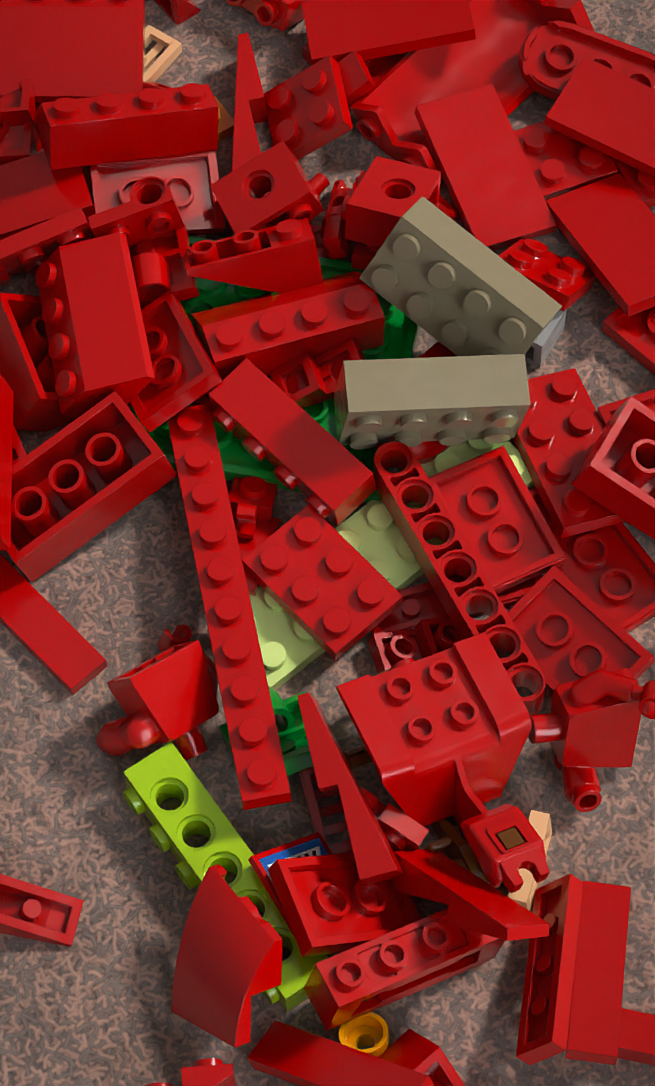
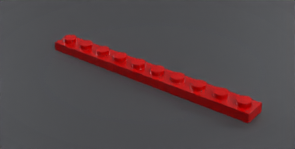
[167,403,291,810]

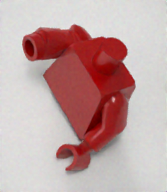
[96,624,219,760]
[528,668,655,812]

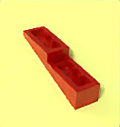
[232,33,268,171]
[297,692,405,885]
[393,848,549,941]

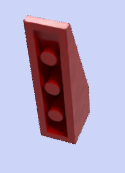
[0,874,84,947]

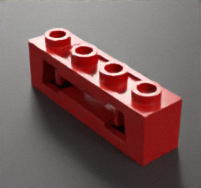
[304,908,505,1031]

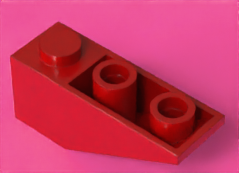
[181,218,324,293]

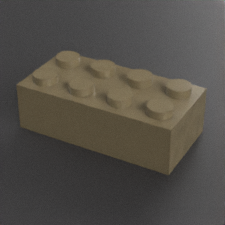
[359,196,562,356]
[334,354,531,449]

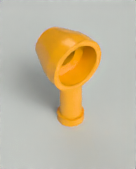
[339,1012,389,1057]

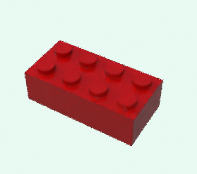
[6,391,178,582]
[571,396,655,540]

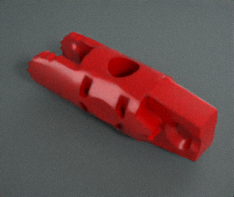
[320,176,359,259]

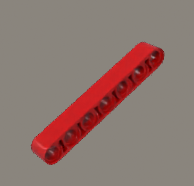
[374,441,546,715]

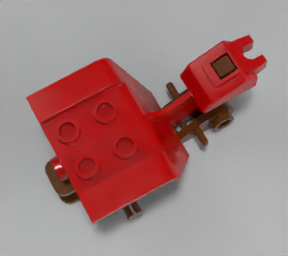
[336,632,550,893]

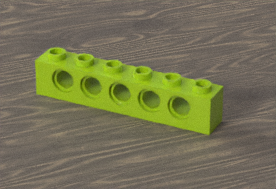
[122,742,329,1012]

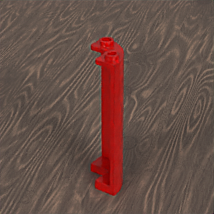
[350,0,594,179]

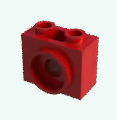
[210,140,325,234]
[341,156,441,247]

